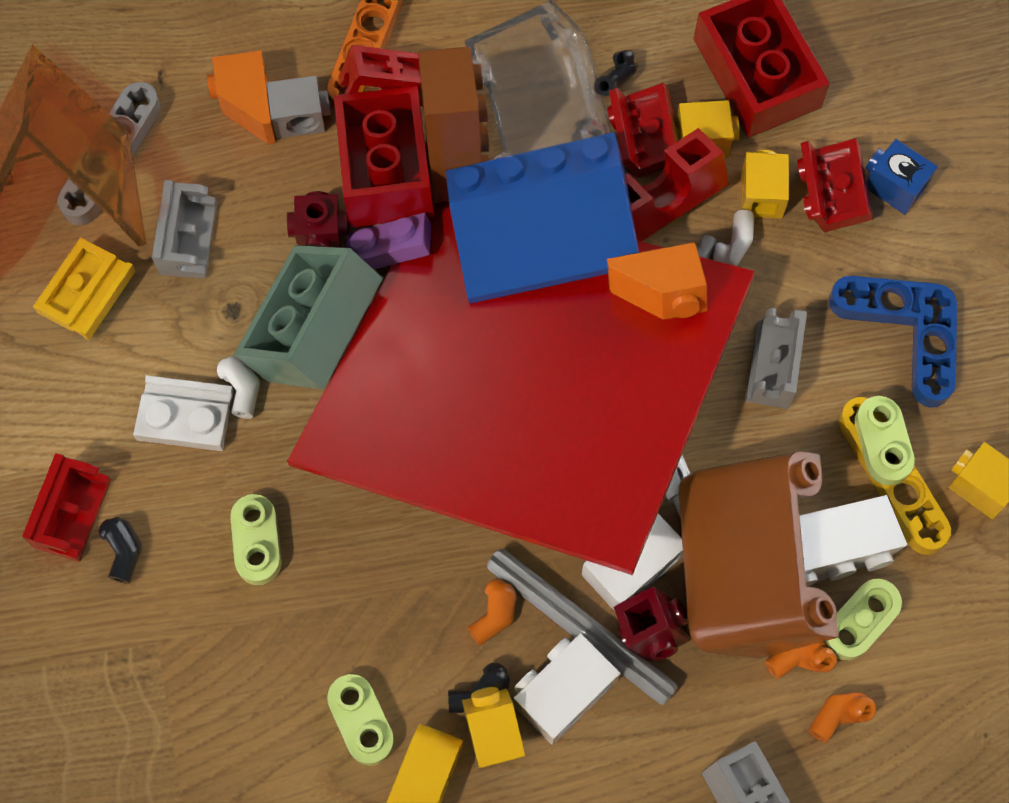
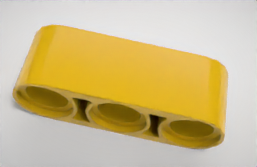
[386,723,464,803]

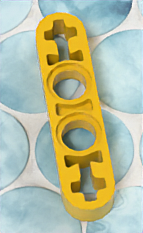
[838,397,951,555]

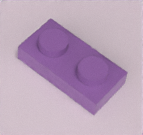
[346,213,431,270]

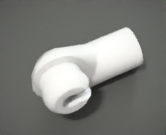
[713,209,755,266]
[217,355,260,419]

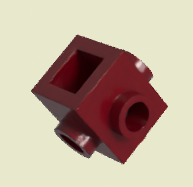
[287,191,349,248]
[614,586,691,660]

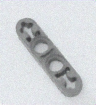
[57,82,161,225]

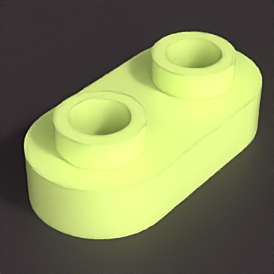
[855,396,915,485]
[230,494,282,585]
[824,579,902,661]
[327,674,394,766]

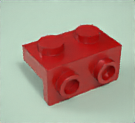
[607,82,680,178]
[797,138,873,233]

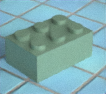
[234,245,383,390]

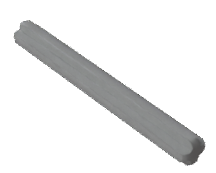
[487,548,677,705]

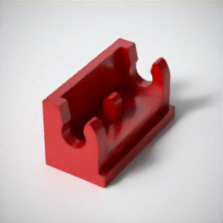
[338,45,423,107]
[22,453,111,562]

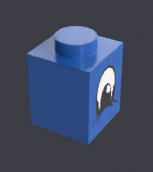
[865,139,938,215]

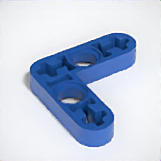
[828,276,957,408]

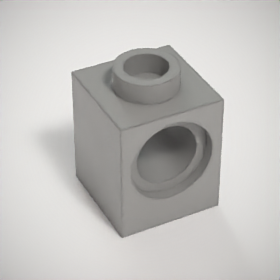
[266,76,331,139]

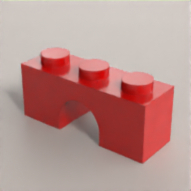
[625,128,729,241]

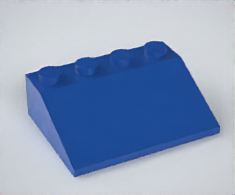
[446,132,639,304]

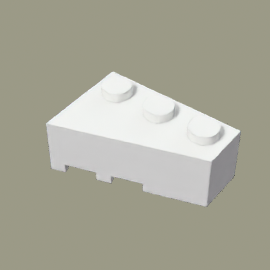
[799,495,907,587]

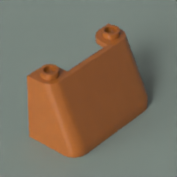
[679,451,839,658]

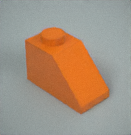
[207,50,276,144]
[607,242,707,319]

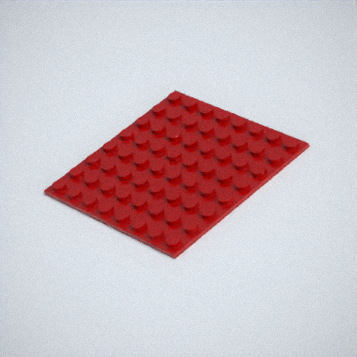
[287,191,755,575]

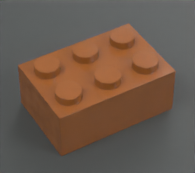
[418,46,489,203]

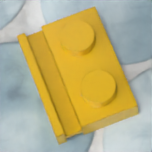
[33,237,136,340]

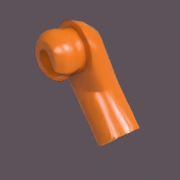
[467,578,517,646]
[764,642,837,680]
[808,692,876,744]

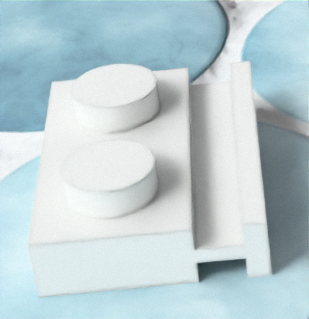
[133,375,234,451]

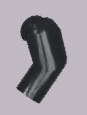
[594,50,638,96]
[99,517,142,584]
[448,663,510,713]

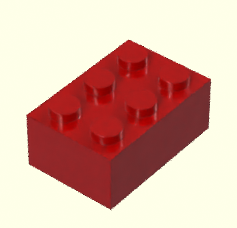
[693,0,830,138]
[334,85,434,228]

